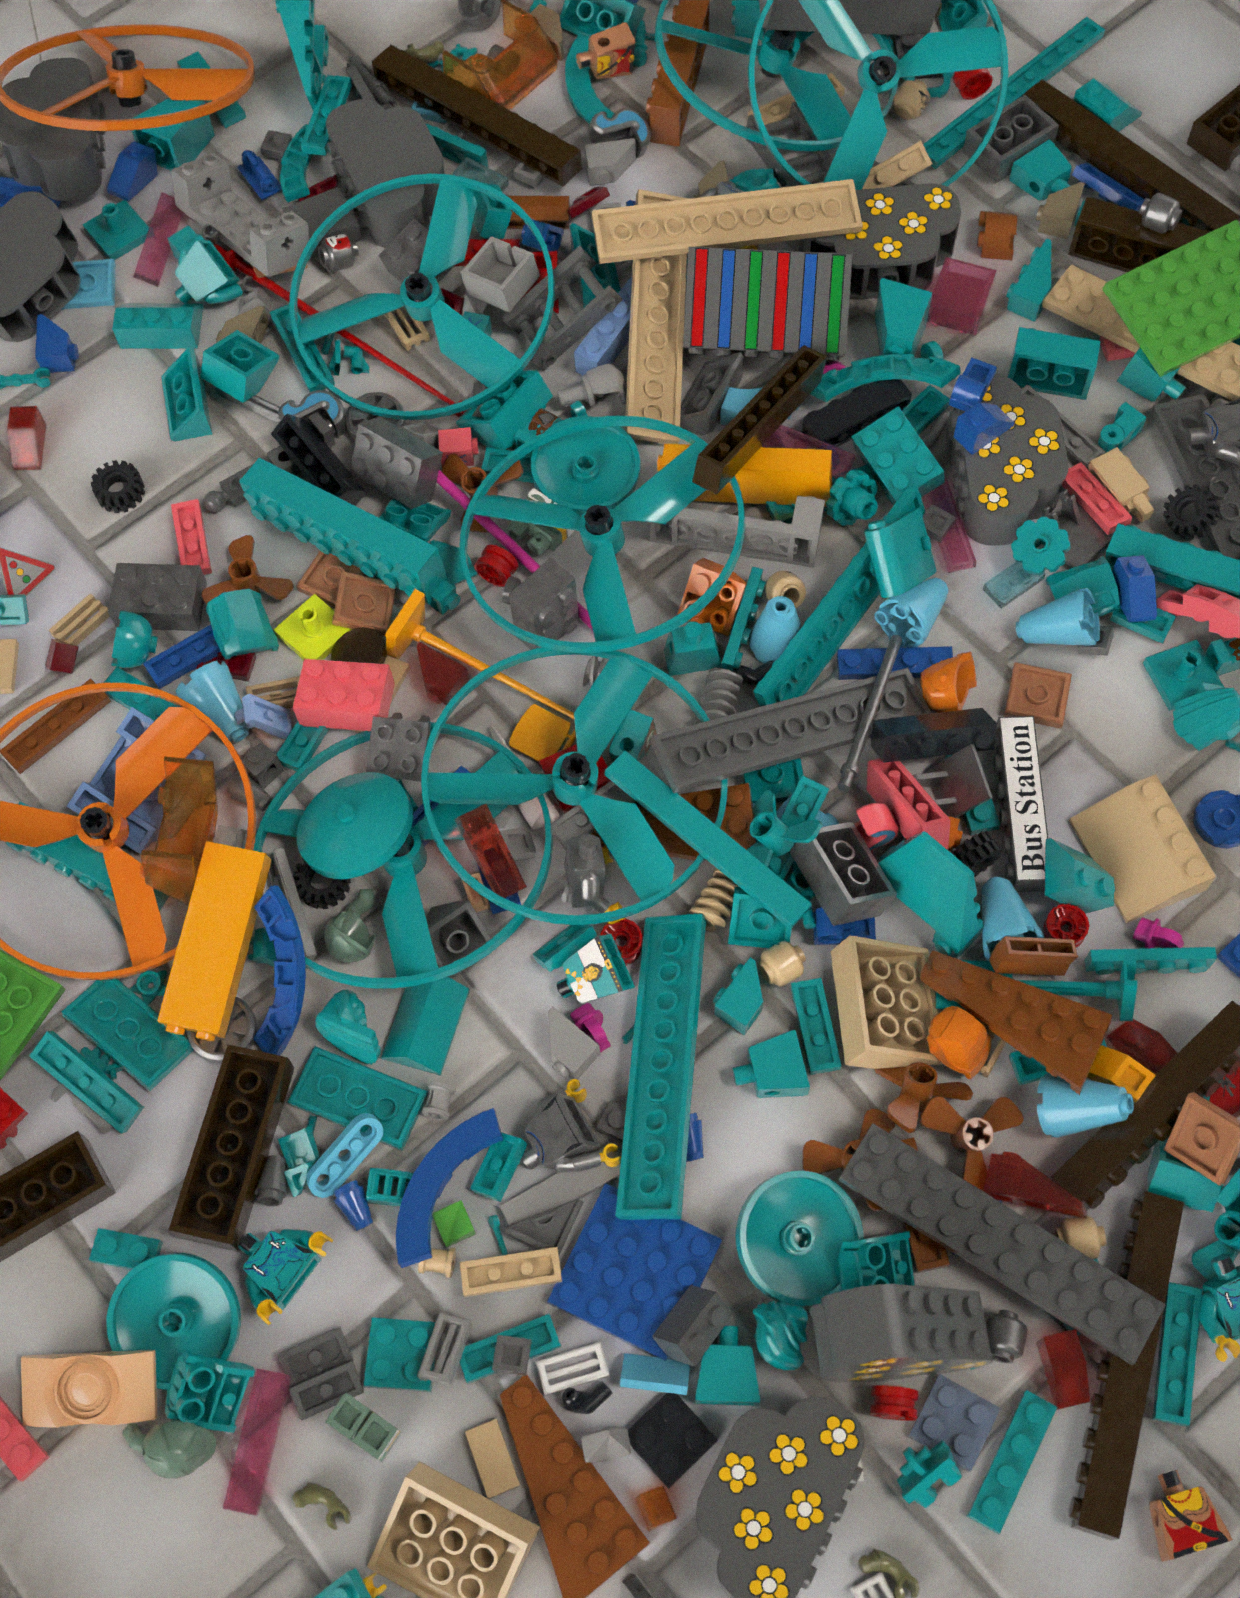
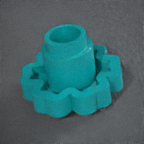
[826,470,878,526]
[1011,517,1071,576]

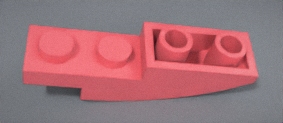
[1156,584,1240,638]

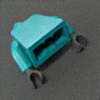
[175,224,258,304]

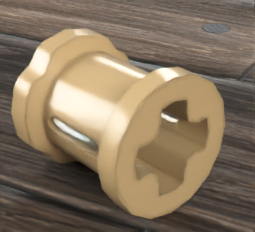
[418,1248,456,1278]

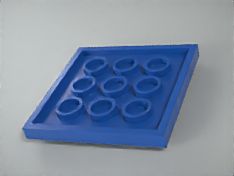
[547,1183,722,1361]

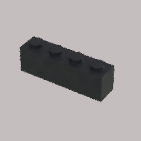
[801,379,912,449]
[271,414,367,506]
[871,708,997,763]

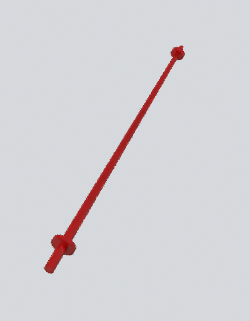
[213,243,467,417]

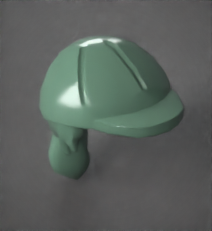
[325,888,376,962]
[122,1419,216,1479]

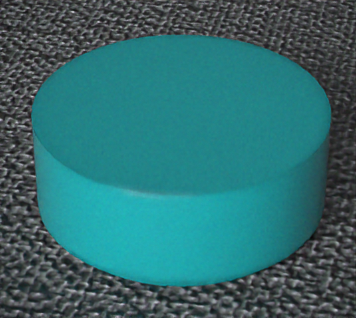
[921,341,944,359]

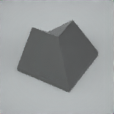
[426,899,492,979]

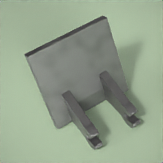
[1041,489,1113,568]
[366,712,431,782]
[912,744,993,818]

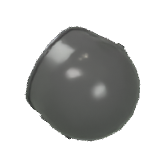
[458,0,501,29]

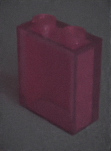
[927,257,997,335]

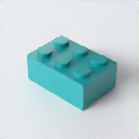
[1007,327,1101,400]
[852,406,945,506]

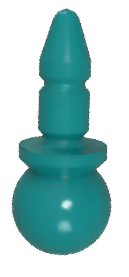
[633,20,648,67]

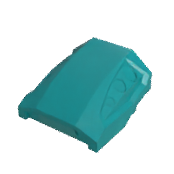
[379,499,452,542]
[1046,556,1120,617]
[206,588,279,660]
[837,1231,915,1291]
[165,1349,255,1433]

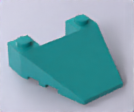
[276,0,329,111]
[877,831,984,959]

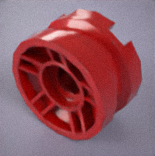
[953,68,993,100]
[474,544,519,587]
[1042,904,1090,948]
[600,918,642,966]
[869,1385,919,1421]

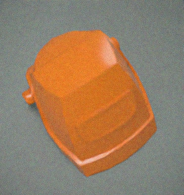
[920,651,977,713]
[927,1006,992,1079]

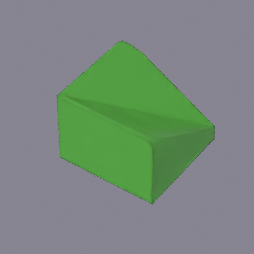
[432,1200,476,1248]

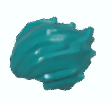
[753,1301,808,1370]

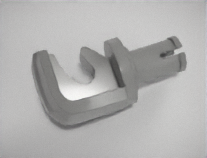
[557,364,627,407]

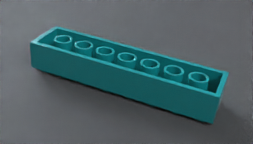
[239,458,448,604]

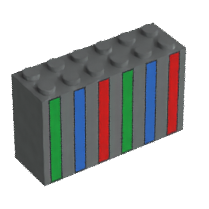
[683,247,853,362]

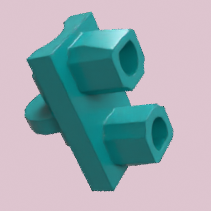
[897,1440,962,1508]

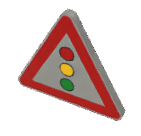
[0,547,55,596]

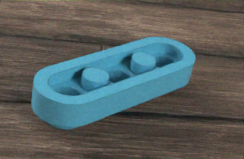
[306,1113,383,1198]

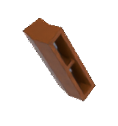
[507,196,570,229]
[989,936,1078,976]

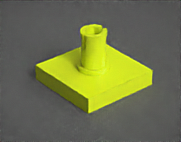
[273,594,353,660]

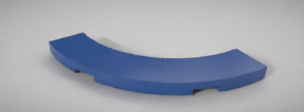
[254,885,306,1055]
[396,1108,503,1268]

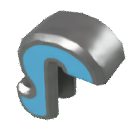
[587,108,651,158]
[278,390,347,437]

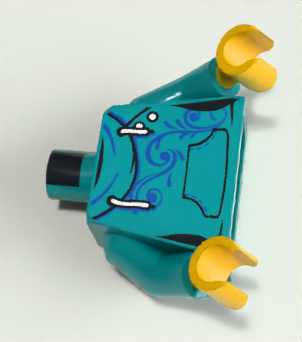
[238,1229,333,1325]
[1199,1254,1240,1362]

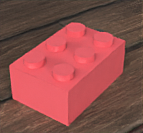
[293,659,395,731]

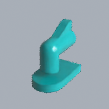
[329,339,369,376]

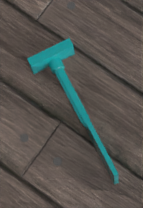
[936,959,1138,1022]

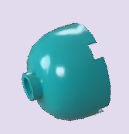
[111,610,158,668]

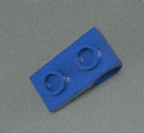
[949,357,997,412]
[813,907,876,945]

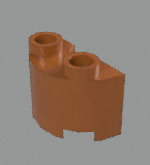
[977,211,1017,261]

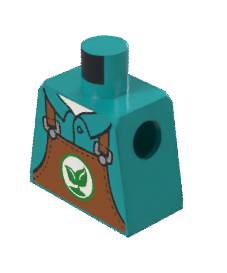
[609,710,657,763]

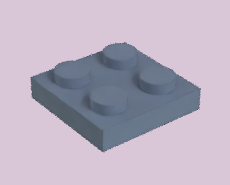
[908,1374,1001,1472]

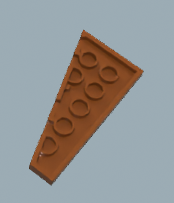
[591,783,757,861]
[920,950,1113,1095]
[500,1375,650,1598]

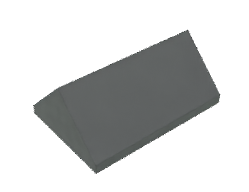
[680,352,743,436]

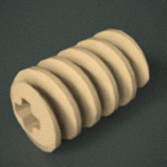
[689,869,739,932]

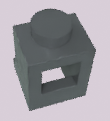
[242,742,284,789]

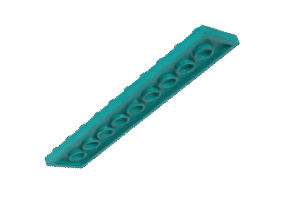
[753,486,926,707]
[615,913,706,1220]

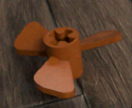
[442,453,523,533]
[202,535,294,605]
[874,1062,973,1133]
[919,1096,1024,1191]
[802,1109,895,1211]

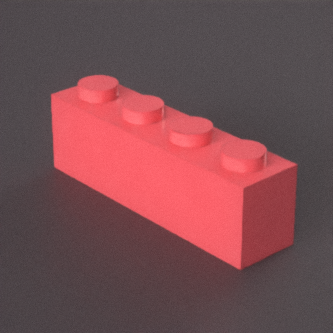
[867,758,950,850]

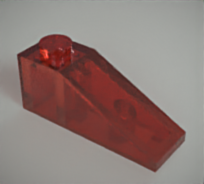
[454,804,527,898]
[984,1151,1088,1219]

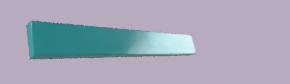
[604,751,812,929]

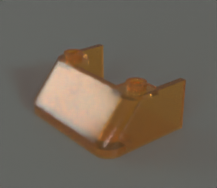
[442,0,558,110]
[140,756,218,905]

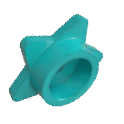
[130,970,167,1005]

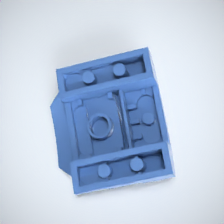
[67,707,207,854]

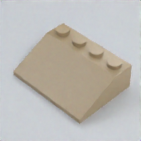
[1069,774,1216,923]
[830,935,943,1069]
[367,1462,540,1598]

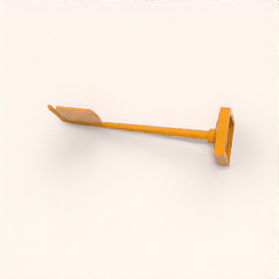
[385,589,576,762]

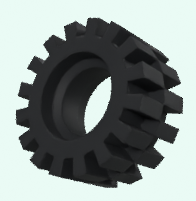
[91,460,145,513]
[1163,484,1220,540]
[950,831,1003,877]
[293,858,351,909]

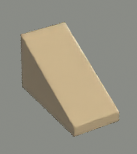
[462,871,490,913]

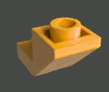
[1088,1045,1156,1103]

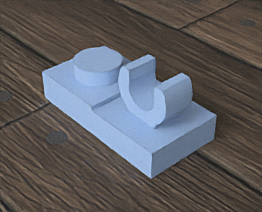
[235,694,292,740]

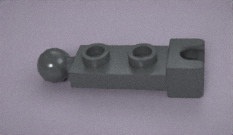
[204,446,299,512]

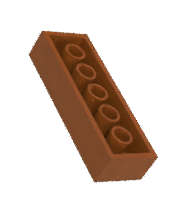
[646,0,710,147]

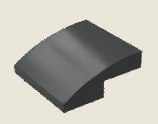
[278,1326,365,1421]

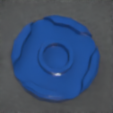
[1193,790,1240,849]

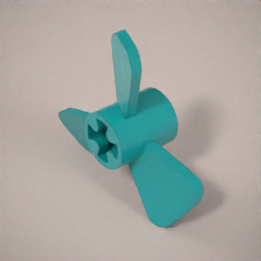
[747,790,823,867]
[1192,1184,1240,1280]

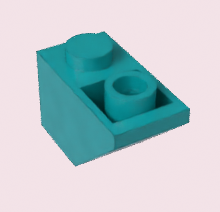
[713,957,763,1035]

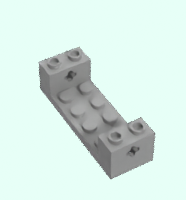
[171,152,309,278]
[650,496,825,568]

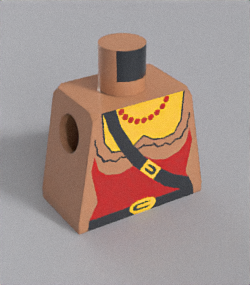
[576,22,635,79]
[1149,1470,1232,1562]

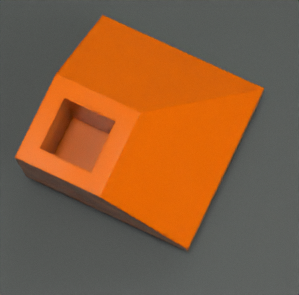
[677,558,747,636]

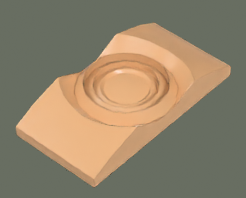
[21,1350,157,1428]

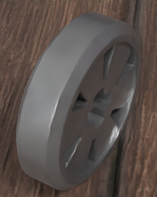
[345,392,405,441]
[187,997,257,1063]

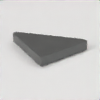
[503,1199,584,1255]

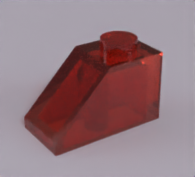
[7,406,47,470]
[417,642,470,705]
[1106,1019,1177,1075]
[1036,1329,1090,1410]

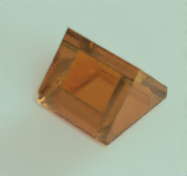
[635,1486,677,1532]

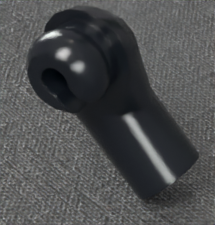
[737,661,774,685]
[562,1381,613,1414]

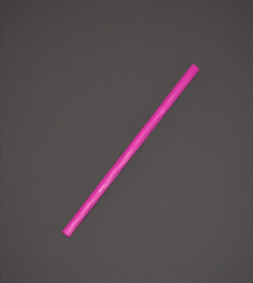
[436,470,593,631]

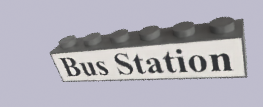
[993,716,1048,892]

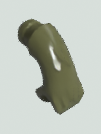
[404,41,444,64]
[292,1482,352,1530]
[858,1549,920,1598]

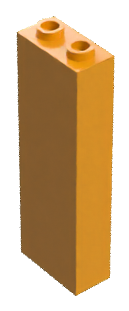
[657,444,832,507]
[157,841,272,1042]

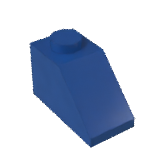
[107,141,158,202]
[521,219,564,254]
[35,314,79,373]
[953,402,1014,455]
[1112,555,1157,623]

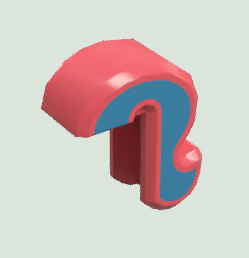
[854,803,900,853]

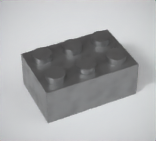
[963,95,1059,183]
[350,417,443,509]
[509,558,579,650]
[108,563,207,631]
[790,822,897,926]

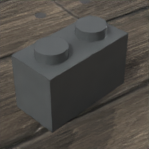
[652,1285,733,1367]

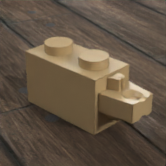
[1087,447,1154,523]

